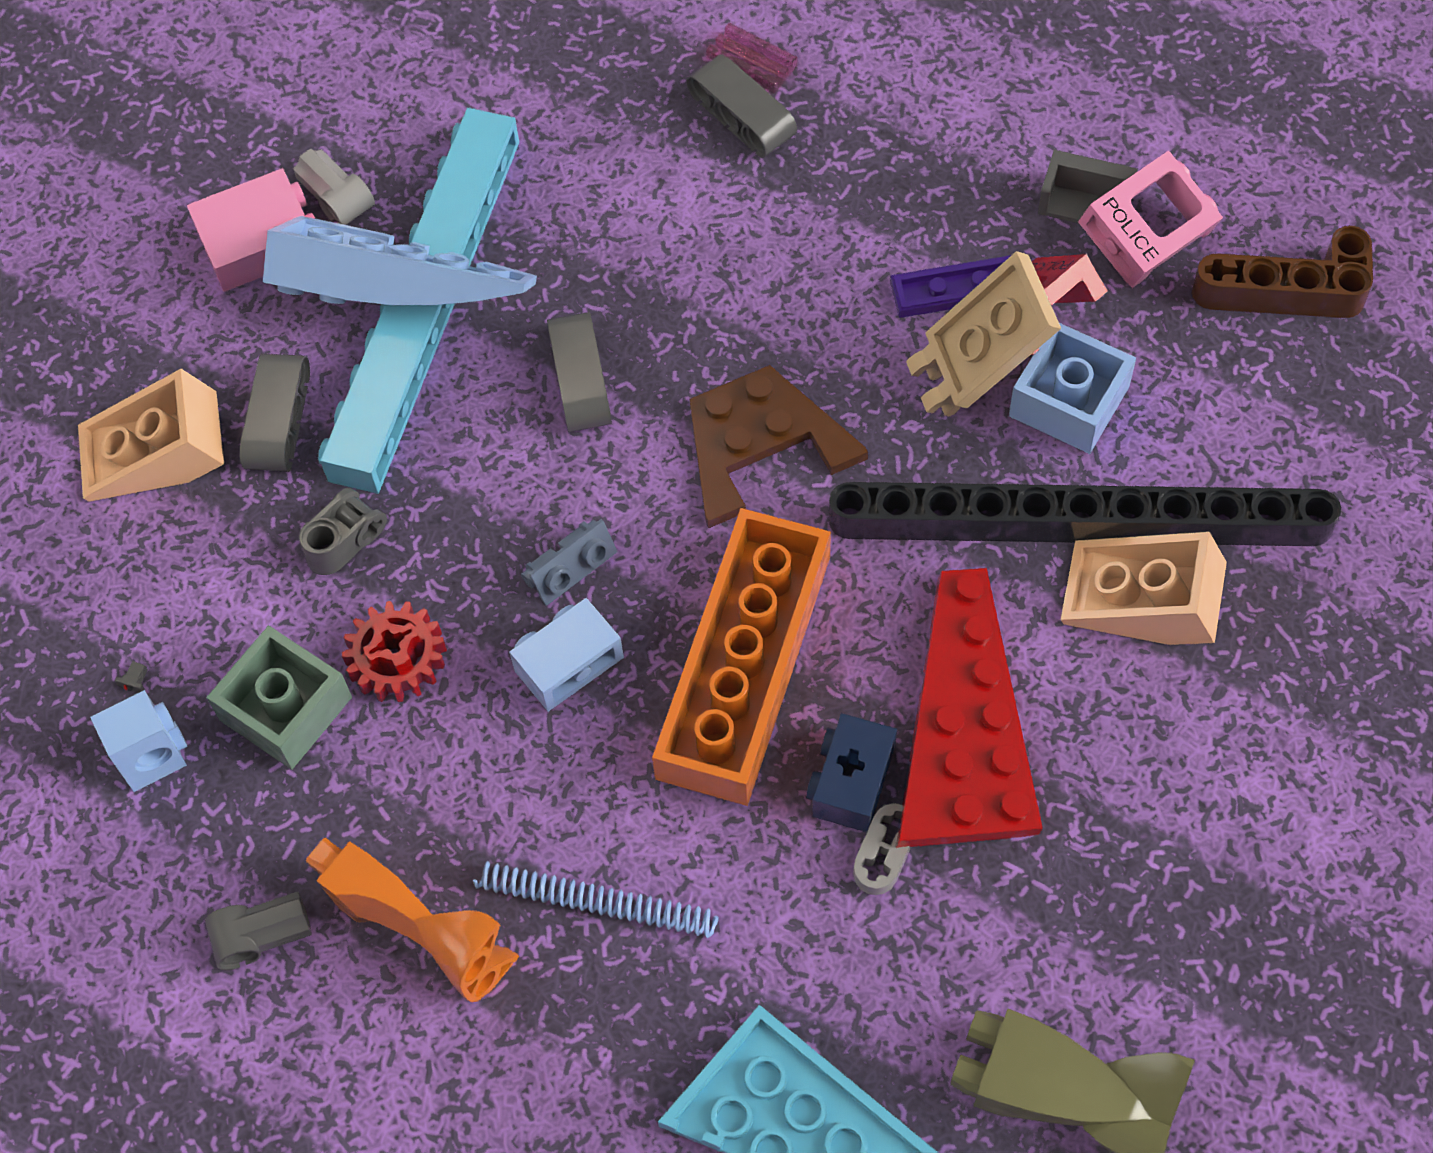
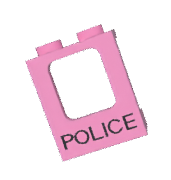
[1078,150,1223,288]

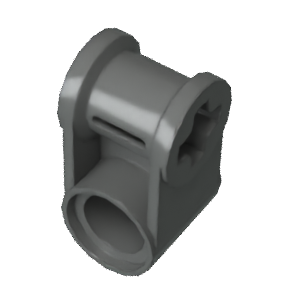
[299,487,387,575]

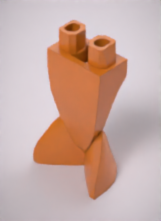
[306,838,519,1003]

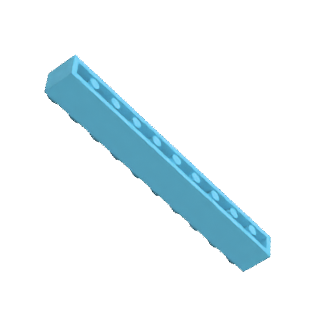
[318,108,519,494]

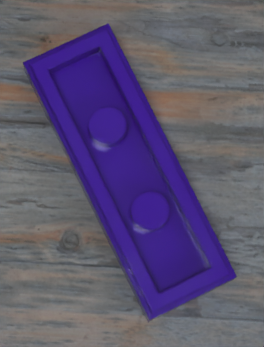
[890,255,1011,318]

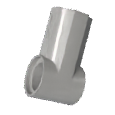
[293,149,375,225]

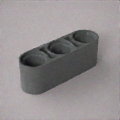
[686,54,797,158]
[547,312,612,432]
[240,353,310,472]

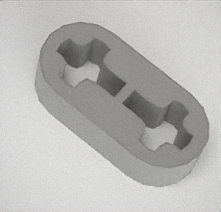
[853,803,911,895]

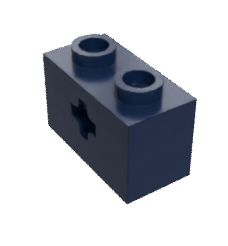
[806,713,897,832]

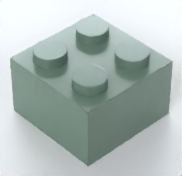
[206,625,352,770]

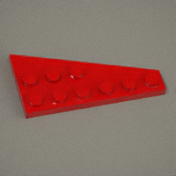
[896,568,1043,848]

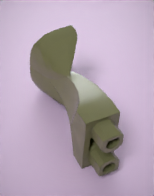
[950,1008,1195,1153]

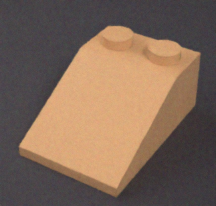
[78,369,224,502]
[1060,532,1227,645]

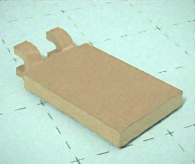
[906,251,1061,416]

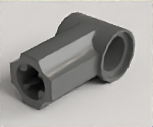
[205,892,312,970]

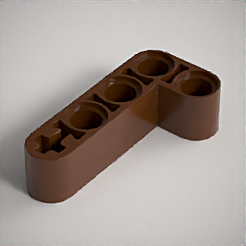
[1191,225,1373,318]

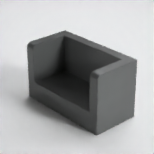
[1038,149,1138,223]

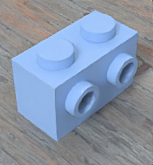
[510,598,624,712]

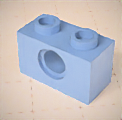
[90,690,188,792]

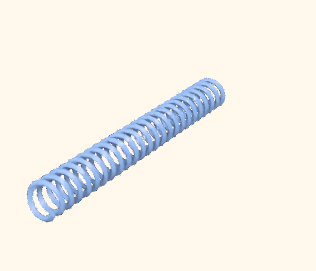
[473,861,719,938]

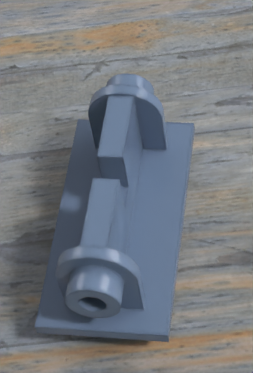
[521,519,618,606]

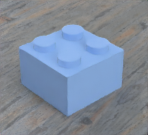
[1009,323,1136,454]

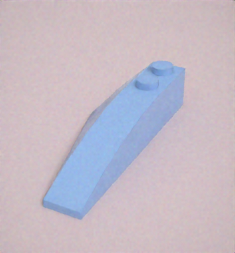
[263,216,537,305]

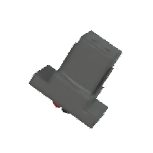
[114,661,148,693]

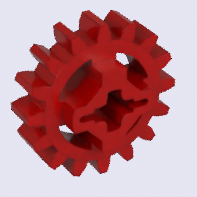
[342,601,447,702]

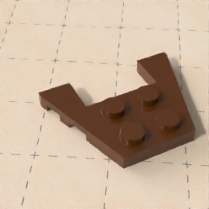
[689,365,868,528]

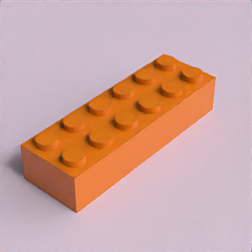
[652,508,831,806]

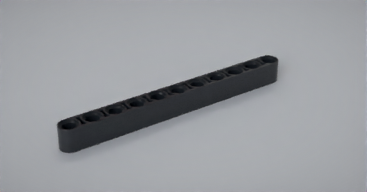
[829,482,1342,546]

